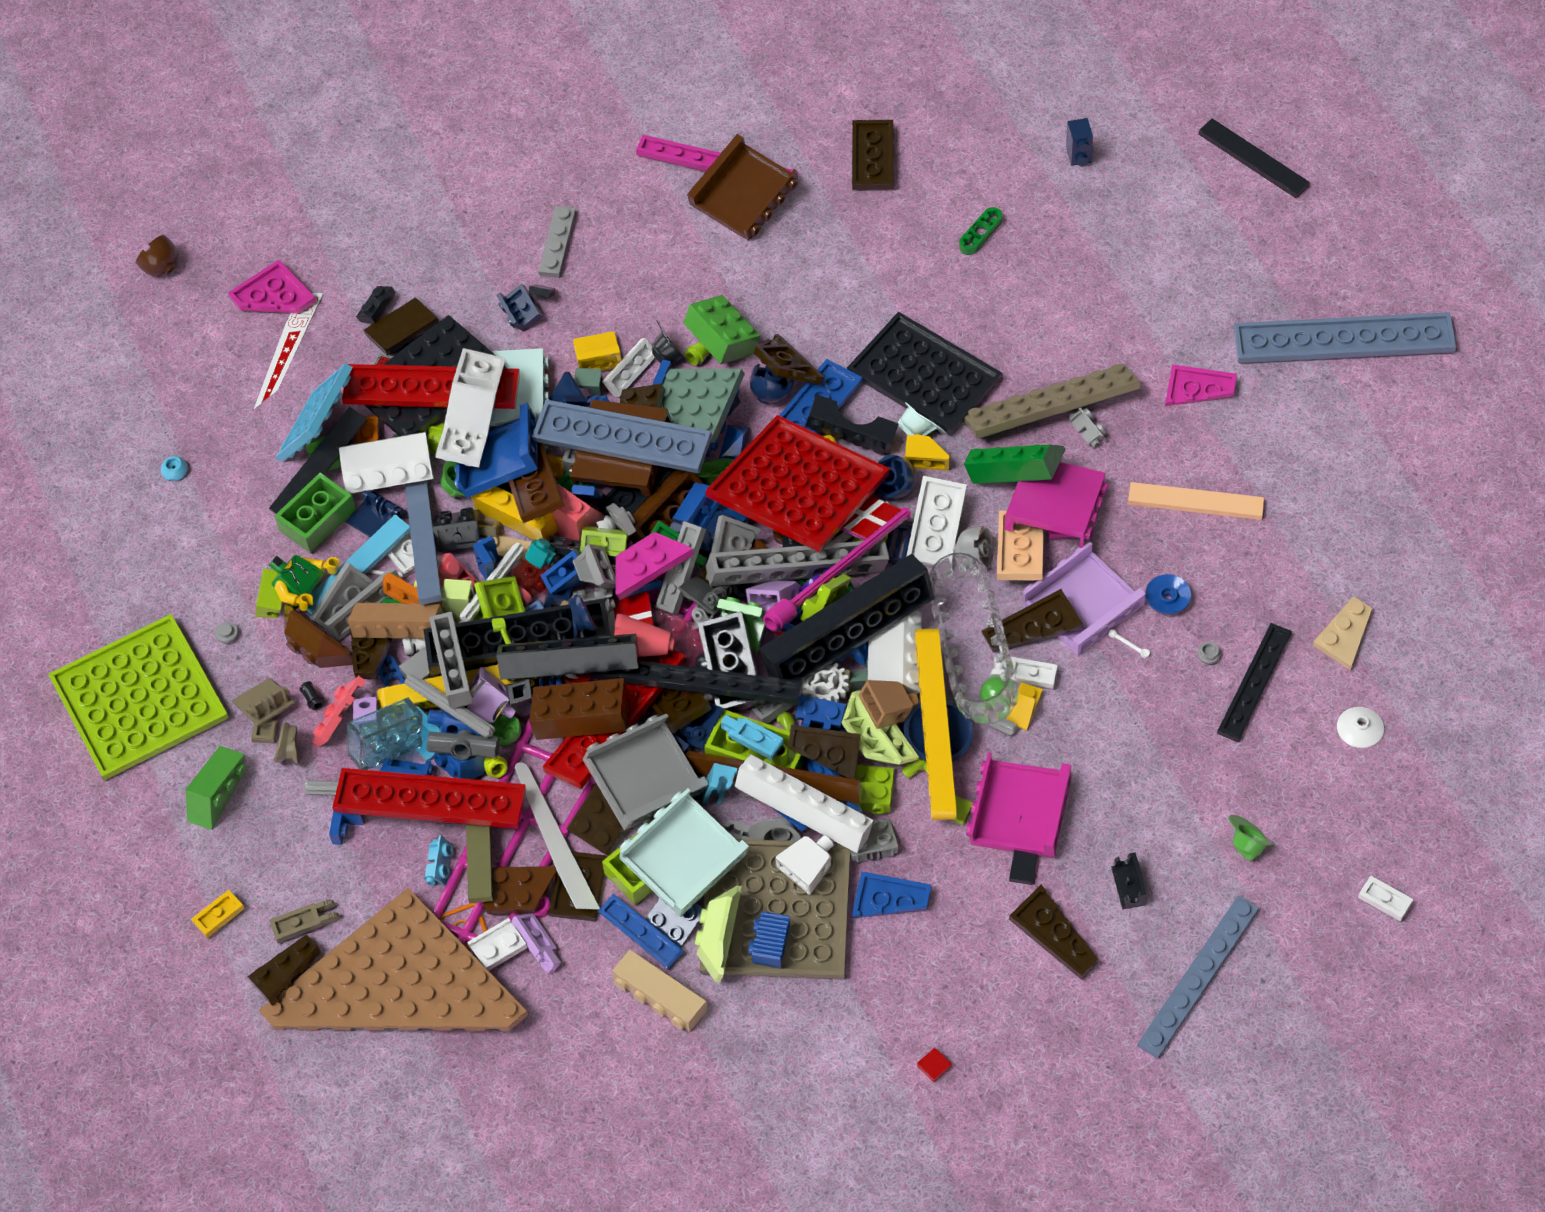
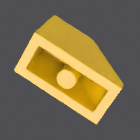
[905,434,949,471]

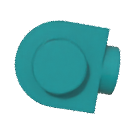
[525,538,556,569]

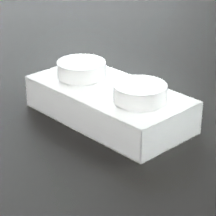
[1358,876,1413,922]

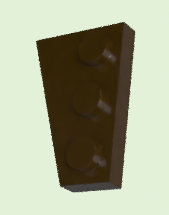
[788,725,861,779]
[247,934,321,1006]

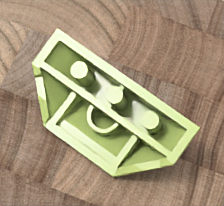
[841,690,919,765]
[694,885,742,983]

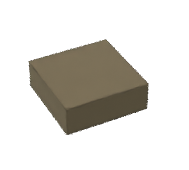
[251,720,278,744]

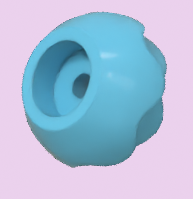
[161,456,188,481]

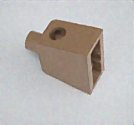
[859,680,918,729]

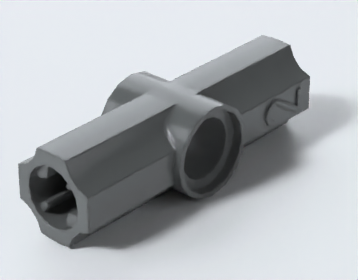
[427,730,500,760]

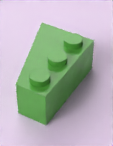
[185,746,247,830]

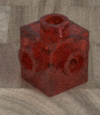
[511,559,546,598]

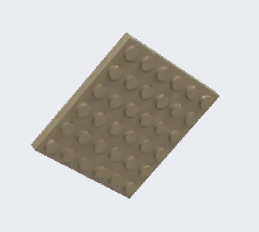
[699,839,850,979]

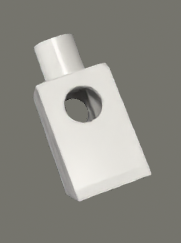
[776,835,834,895]

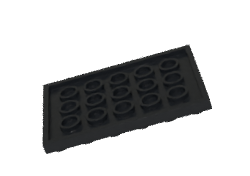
[847,311,1003,436]
[364,315,506,437]

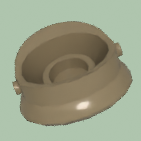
[274,722,298,765]

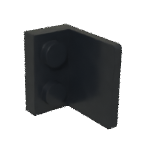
[432,507,481,552]

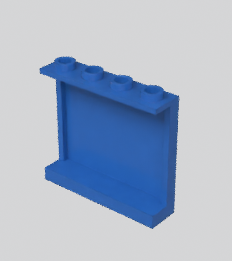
[454,402,538,498]

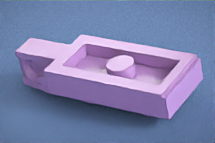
[511,913,561,973]

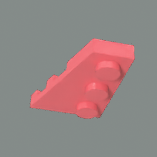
[311,676,366,747]

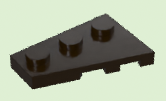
[350,629,393,680]

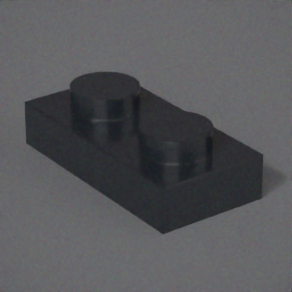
[356,286,396,323]

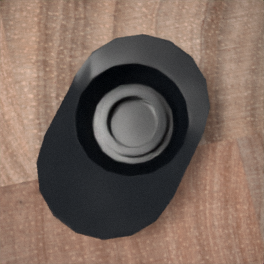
[652,320,687,365]

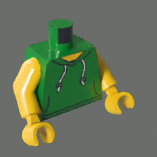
[268,555,340,611]

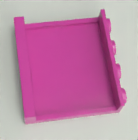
[1004,462,1108,548]
[966,752,1072,858]

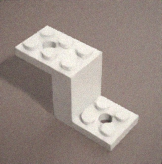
[435,348,506,467]

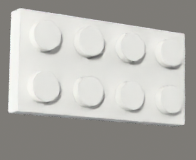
[906,476,967,570]

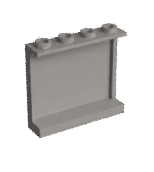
[583,714,709,831]

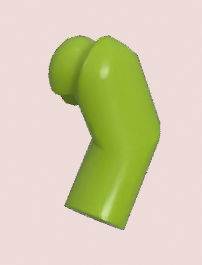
[777,712,796,731]
[901,758,927,779]

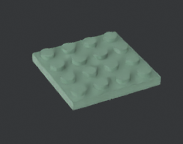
[661,369,745,442]

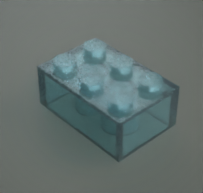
[347,697,423,770]

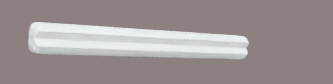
[460,543,525,622]

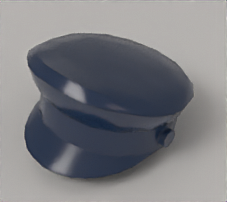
[568,594,598,638]

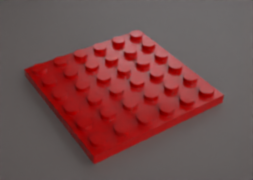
[705,415,890,552]

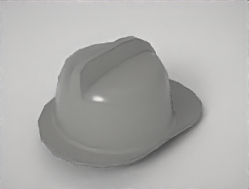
[748,817,801,841]

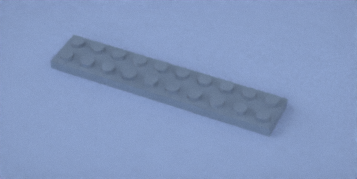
[1233,312,1456,363]

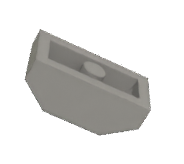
[573,544,616,589]

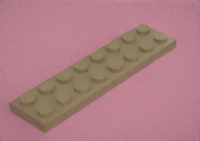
[964,364,1141,439]

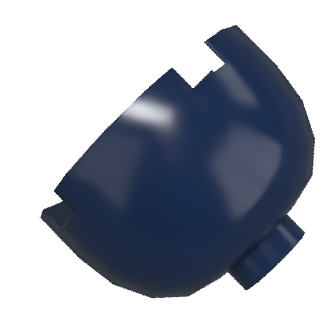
[750,364,794,404]
[875,454,917,499]

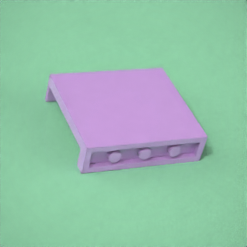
[1023,542,1146,656]

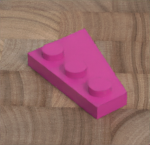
[1165,364,1237,406]

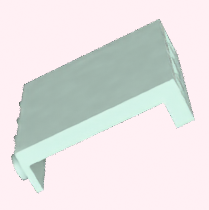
[490,348,549,426]
[619,788,749,917]

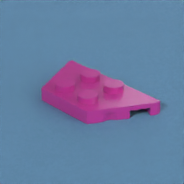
[616,532,694,600]

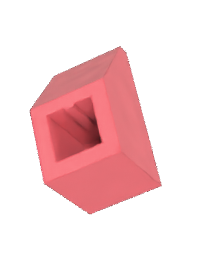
[437,553,479,591]

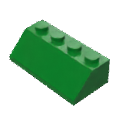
[964,444,1066,484]

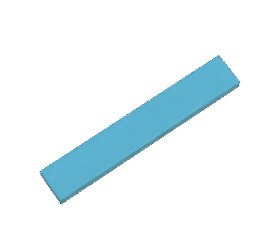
[305,515,410,616]

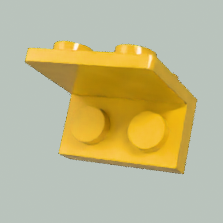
[573,331,621,371]

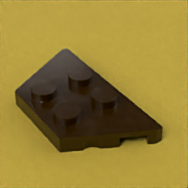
[754,334,824,384]

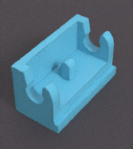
[701,763,737,805]

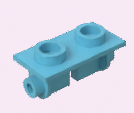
[424,835,453,887]

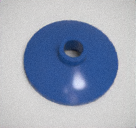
[1145,574,1191,614]

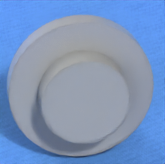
[215,622,238,643]
[1197,642,1221,664]

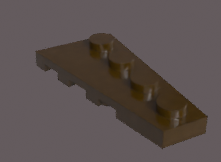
[981,589,1084,652]
[1009,884,1098,980]

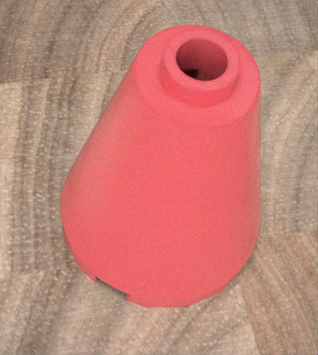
[614,614,675,657]

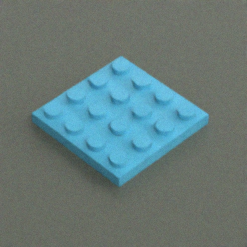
[275,363,353,462]

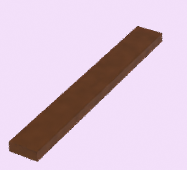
[685,751,863,804]

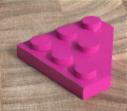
[228,260,316,313]

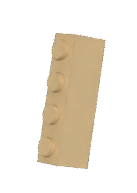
[612,949,708,1032]

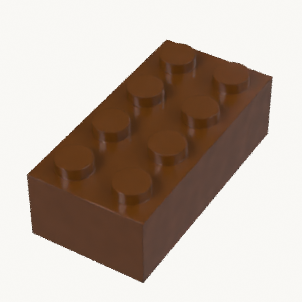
[529,678,630,740]

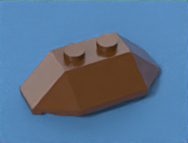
[284,604,353,668]

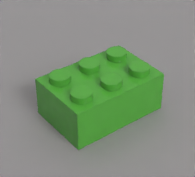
[683,295,760,364]
[274,473,356,553]

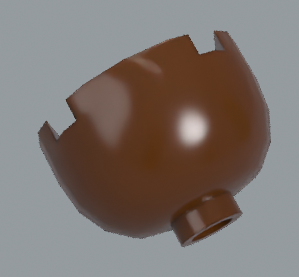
[135,235,178,276]

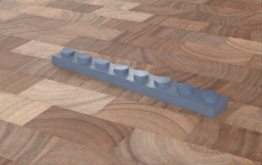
[1137,896,1259,1059]

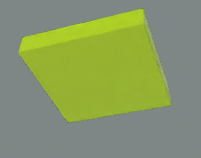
[474,576,525,619]

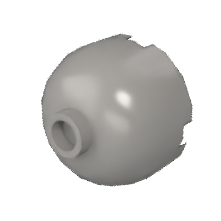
[954,526,993,570]

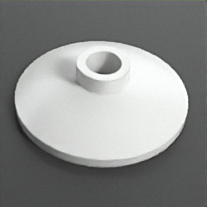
[1337,707,1384,748]

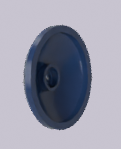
[904,699,974,762]

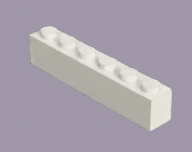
[735,754,873,853]

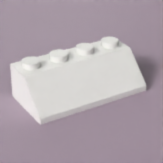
[339,432,434,493]
[868,611,922,694]

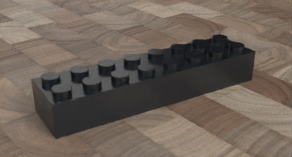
[760,554,935,681]
[423,598,611,678]

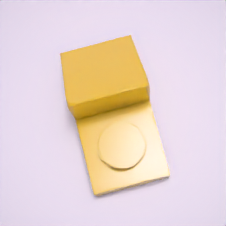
[1006,682,1043,730]

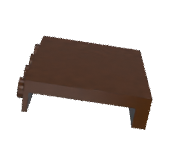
[687,134,798,241]
[569,400,671,496]

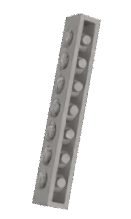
[706,539,889,586]

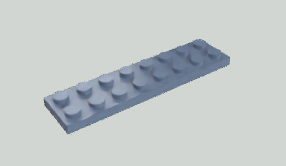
[532,400,712,473]

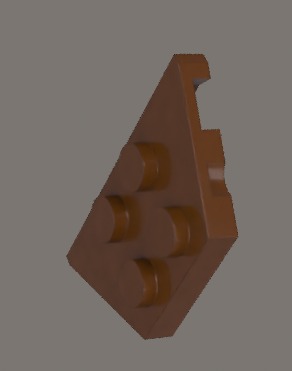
[482,866,558,914]

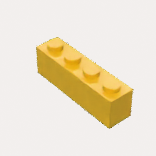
[471,486,558,540]

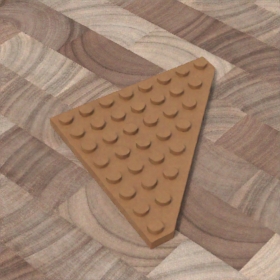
[259,888,528,1031]

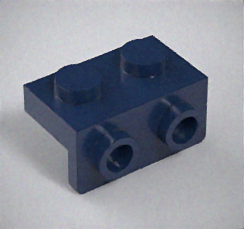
[497,284,543,331]

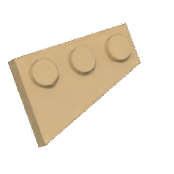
[1313,596,1372,670]

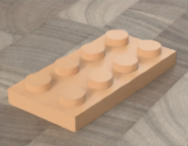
[997,511,1044,580]

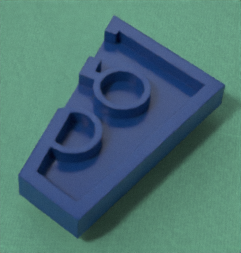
[852,871,932,919]

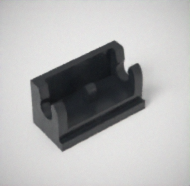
[1111,852,1147,910]

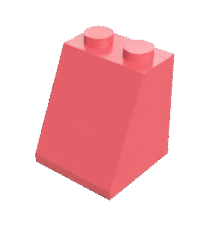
[550,484,605,541]

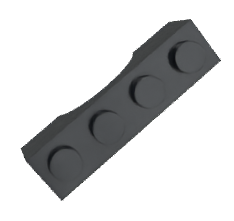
[805,394,899,455]

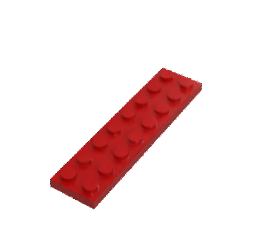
[342,364,520,409]
[542,650,687,789]
[332,768,526,829]

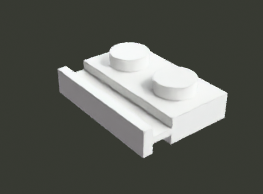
[468,918,527,971]

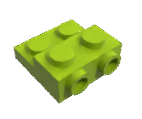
[800,574,851,621]
[846,765,894,815]

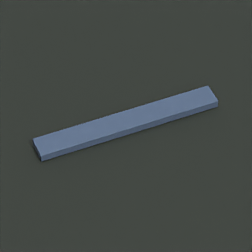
[405,480,442,605]

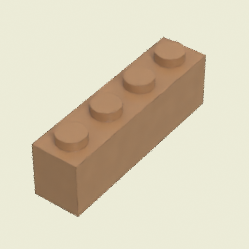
[348,603,443,639]

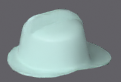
[898,402,947,436]

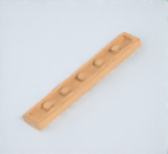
[1128,482,1264,520]

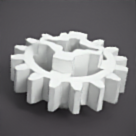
[802,663,849,703]

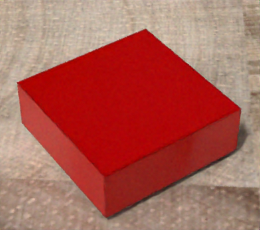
[917,1047,952,1083]

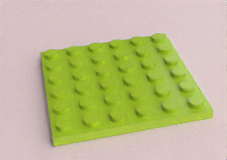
[48,614,229,781]

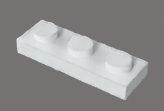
[602,338,655,397]

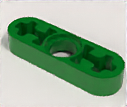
[959,207,1002,255]

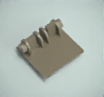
[232,678,295,727]

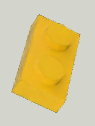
[191,889,245,938]

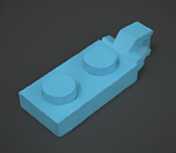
[721,715,784,760]

